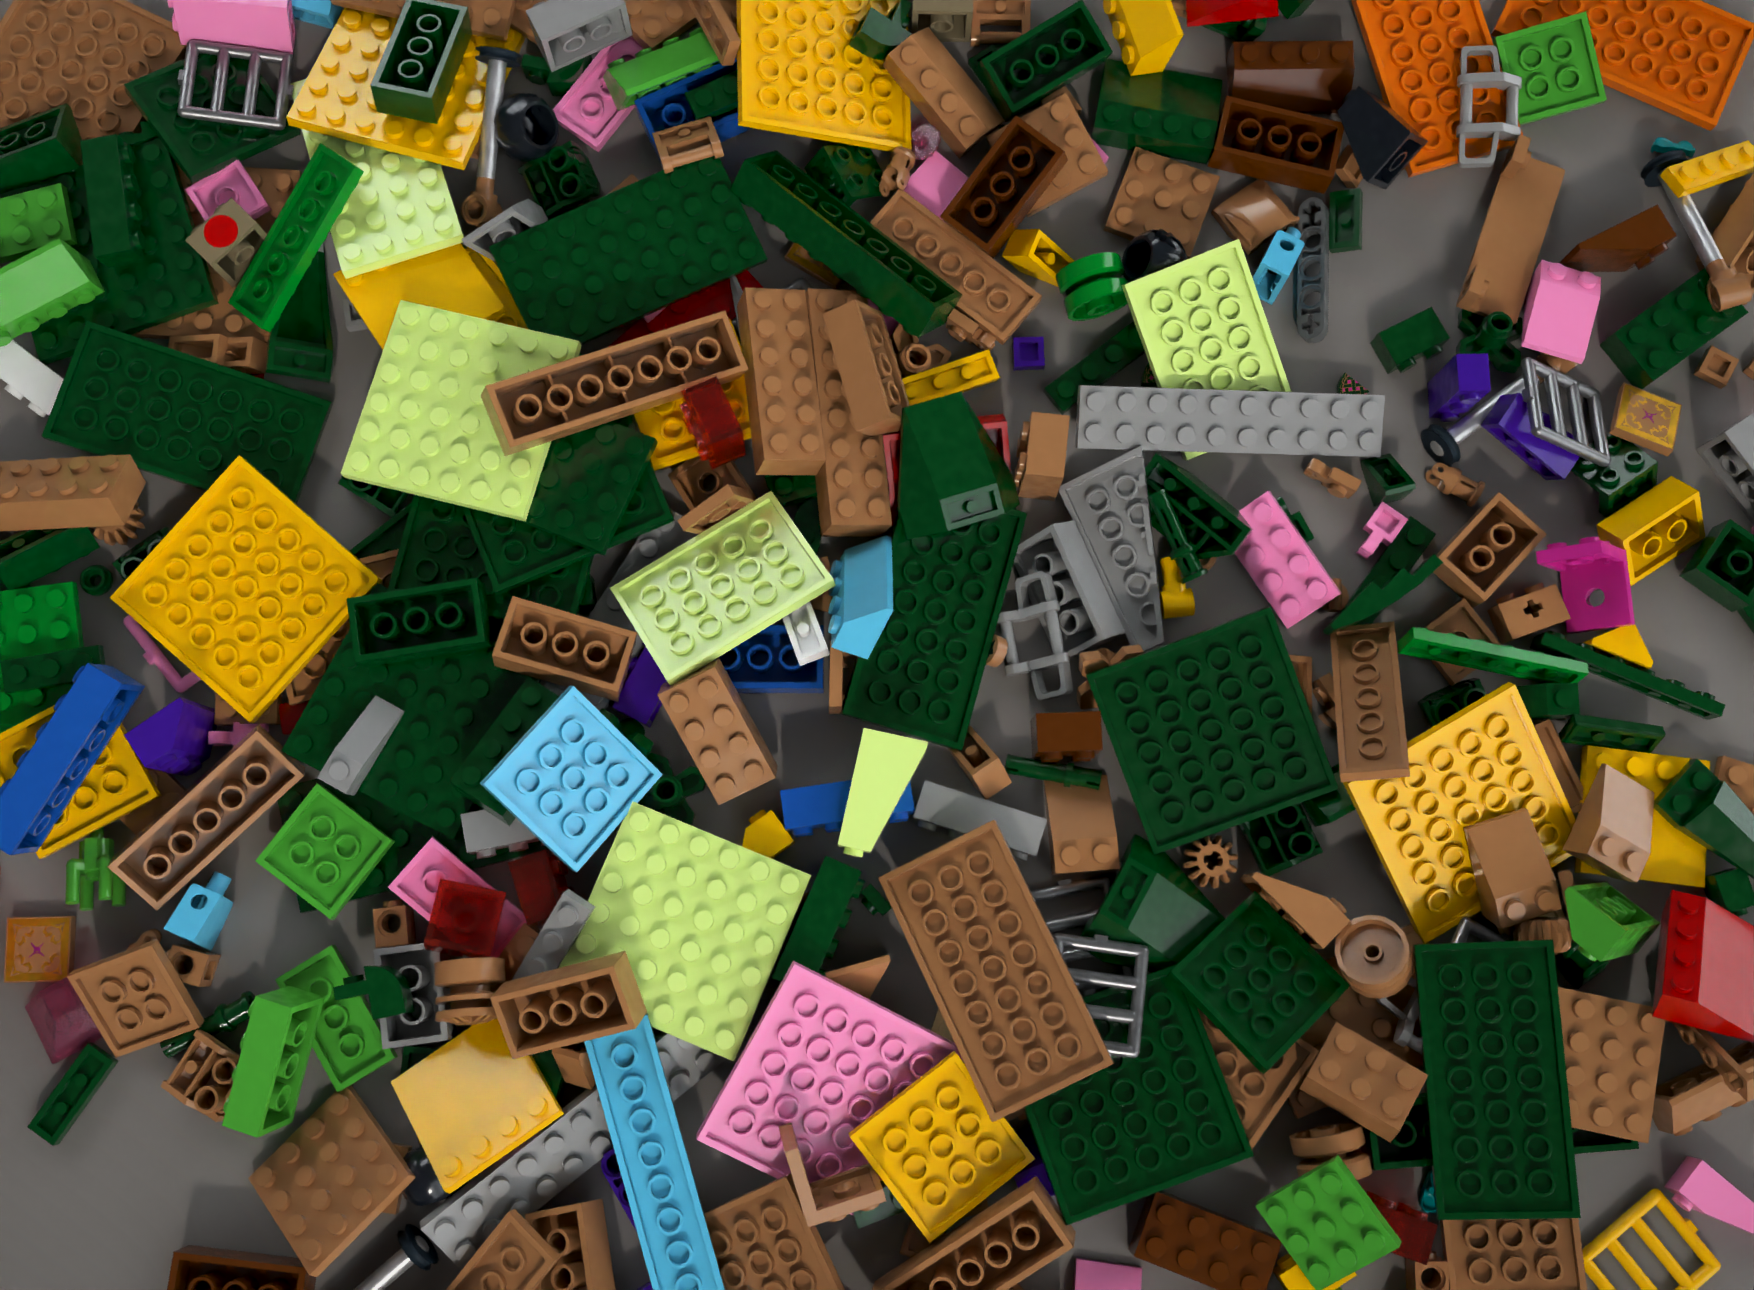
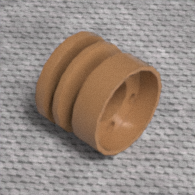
[434,957,505,1025]

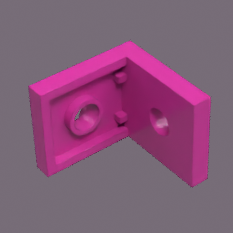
[1536,537,1635,634]

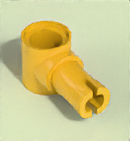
[1160,556,1195,619]

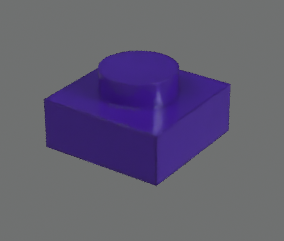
[1012,336,1045,371]

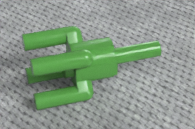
[65,827,126,911]

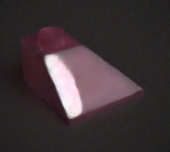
[25,977,103,1065]

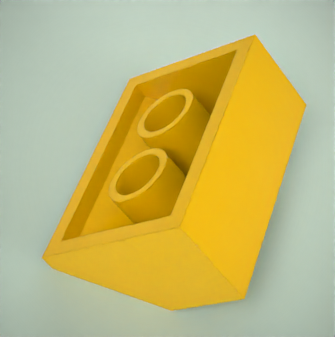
[1103,0,1184,76]
[1596,476,1705,586]

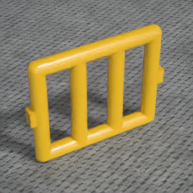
[1582,1188,1721,1290]

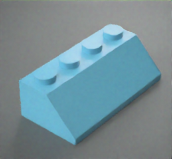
[828,536,893,659]

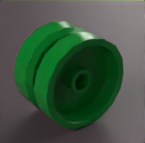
[1056,252,1128,321]

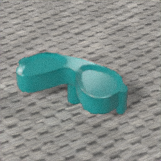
[1650,137,1696,158]
[1418,1169,1436,1214]

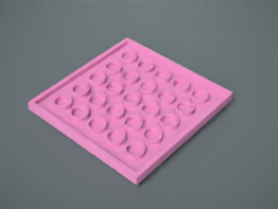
[696,961,963,1215]

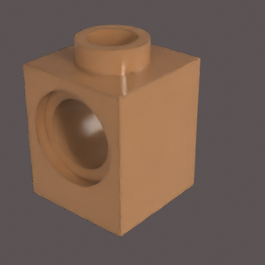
[373,900,416,948]
[166,944,221,987]
[1405,1250,1449,1290]

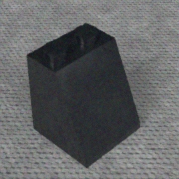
[1338,86,1428,190]

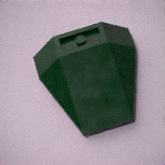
[897,392,1020,540]
[1080,834,1225,972]

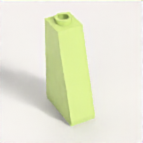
[838,728,928,858]

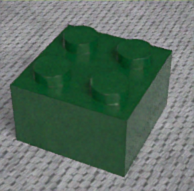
[1679,519,1754,612]

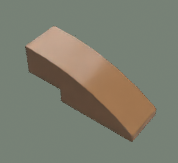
[168,334,268,374]

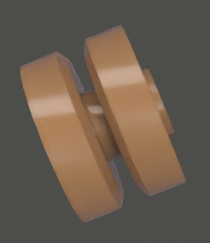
[1334,915,1414,999]
[1289,1123,1373,1180]

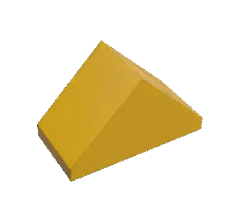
[1582,625,1653,669]

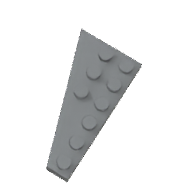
[1059,446,1165,652]

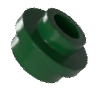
[80,565,113,596]

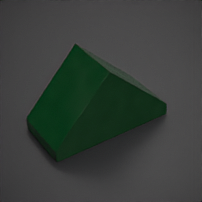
[1361,453,1416,507]

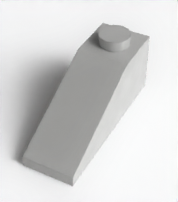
[317,696,405,796]

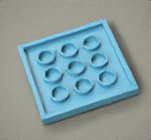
[480,686,663,872]

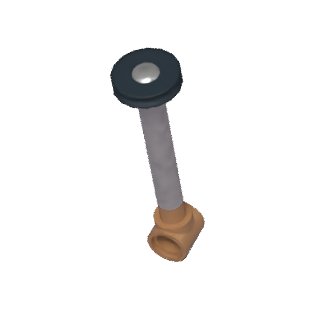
[461,46,521,227]
[1641,150,1752,312]
[1421,353,1579,467]
[353,1224,439,1290]

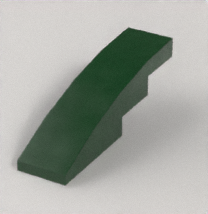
[1323,554,1444,635]

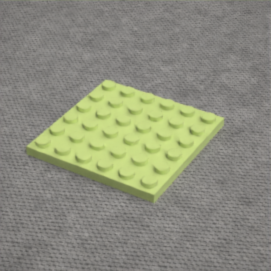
[341,300,582,522]
[559,801,812,1062]

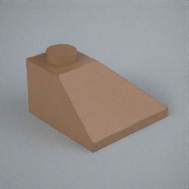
[825,954,891,999]

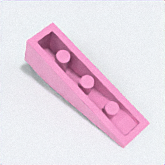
[1664,1156,1754,1235]

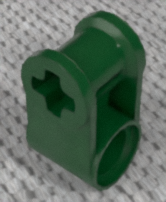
[1559,942,1609,989]

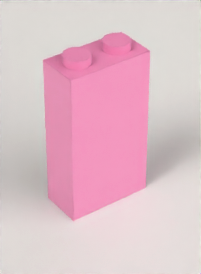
[167,0,296,54]

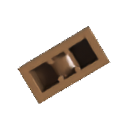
[1487,583,1571,644]

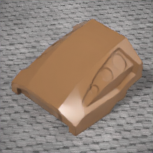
[1211,179,1300,255]
[160,1029,240,1122]

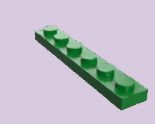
[1397,627,1589,683]

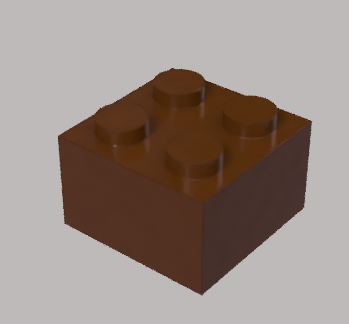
[1030,711,1103,763]

